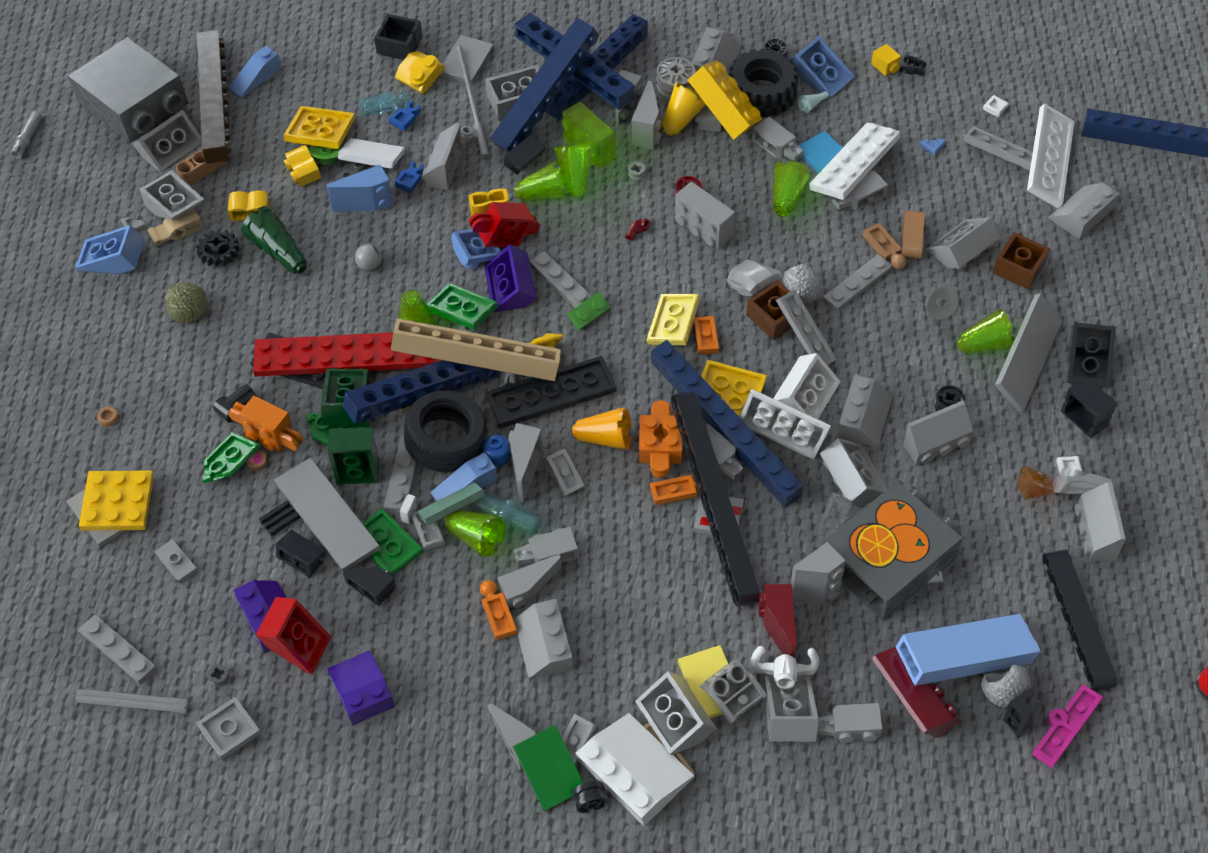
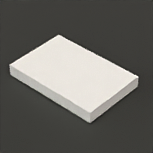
[338,138,404,169]

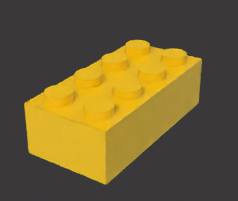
[688,60,763,140]

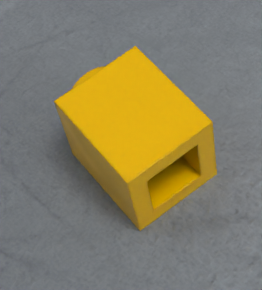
[871,44,901,76]

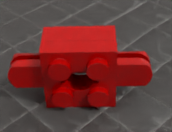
[469,202,540,248]

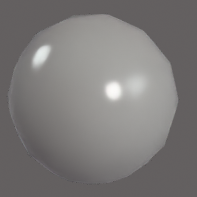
[355,244,382,271]

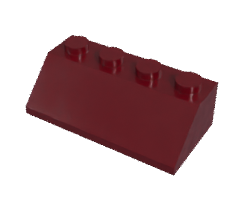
[872,647,961,738]

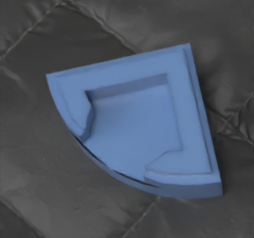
[919,139,946,155]

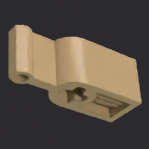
[148,208,203,246]

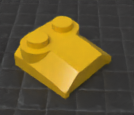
[395,51,445,94]

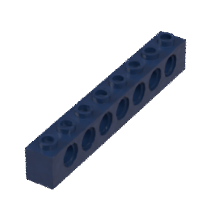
[514,13,635,110]
[546,14,648,121]
[343,360,499,424]

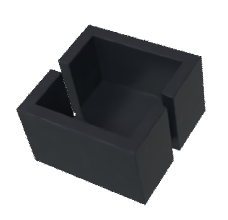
[374,13,423,60]
[1061,376,1117,439]

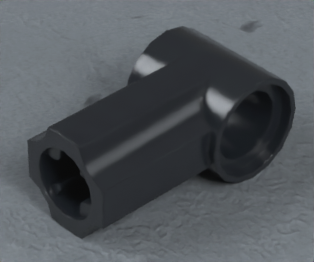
[213,384,257,423]

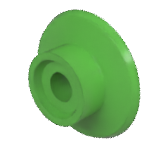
[309,146,342,165]

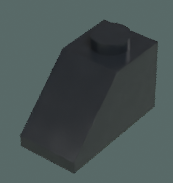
[343,566,396,606]

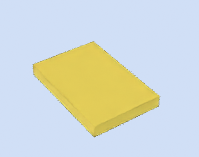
[646,294,700,345]
[678,645,728,718]

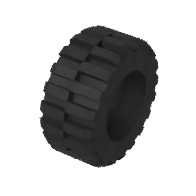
[728,49,799,118]

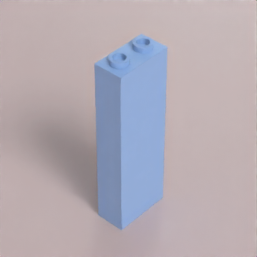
[896,614,1041,686]

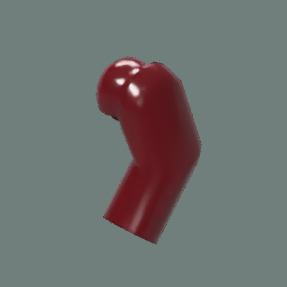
[625,218,651,241]

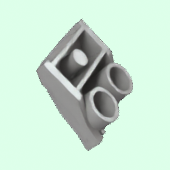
[727,260,783,296]
[1053,468,1111,494]
[700,659,767,723]

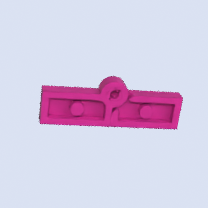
[1032,684,1103,768]

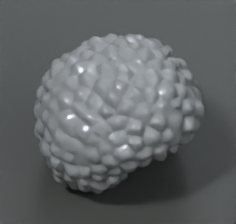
[781,264,823,304]
[981,665,1031,708]

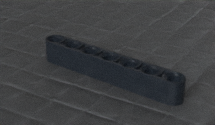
[1042,550,1117,691]

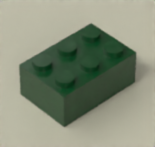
[328,427,380,485]

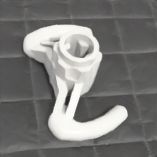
[751,646,820,689]

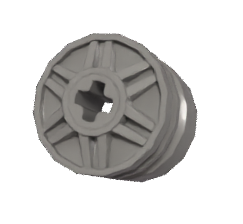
[656,57,695,105]

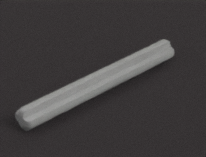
[76,689,189,713]

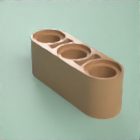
[176,150,227,185]
[901,210,925,259]

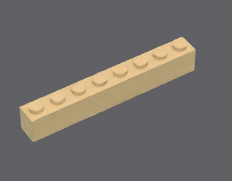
[391,318,561,381]

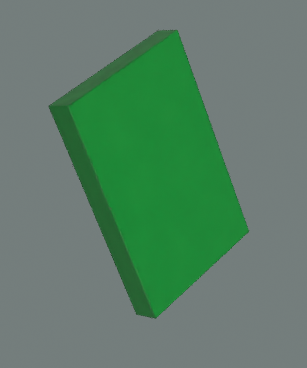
[425,283,498,330]
[362,508,424,576]
[512,725,583,811]

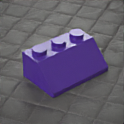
[484,244,537,312]
[233,580,286,653]

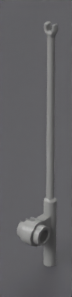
[456,44,489,158]

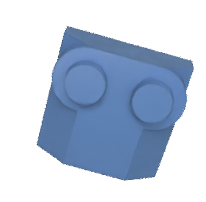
[451,229,501,269]

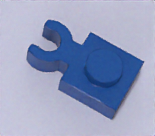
[389,101,421,131]
[395,161,424,193]

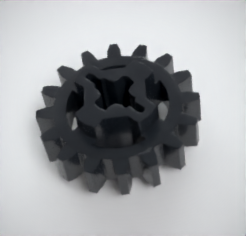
[196,229,240,267]

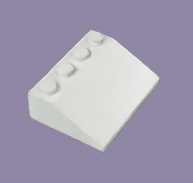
[740,389,831,459]
[576,713,695,826]

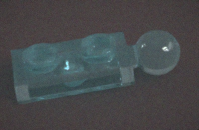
[358,91,412,116]

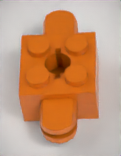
[228,396,304,453]
[639,400,682,478]

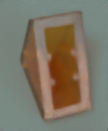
[1016,465,1055,500]

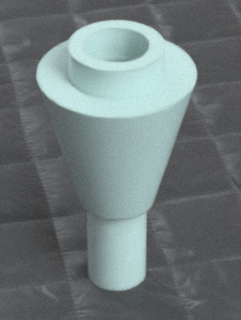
[798,91,829,113]

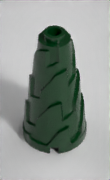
[241,206,307,274]

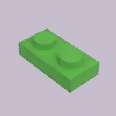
[567,291,610,330]

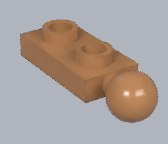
[863,223,907,270]

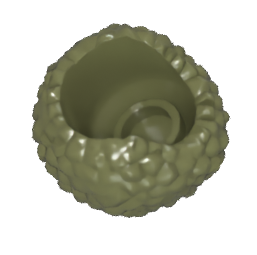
[165,282,208,324]

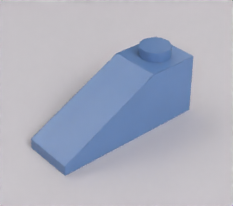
[229,46,282,99]
[431,453,497,502]

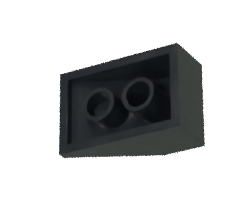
[1067,322,1116,388]

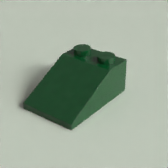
[321,368,368,426]

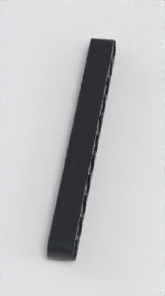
[671,392,760,607]

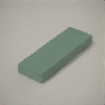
[418,482,485,525]

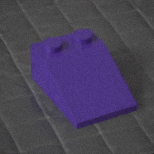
[327,651,395,726]

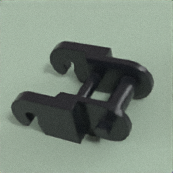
[900,55,926,75]

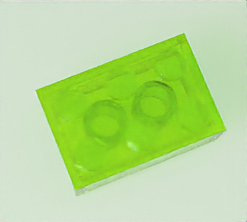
[562,102,616,169]

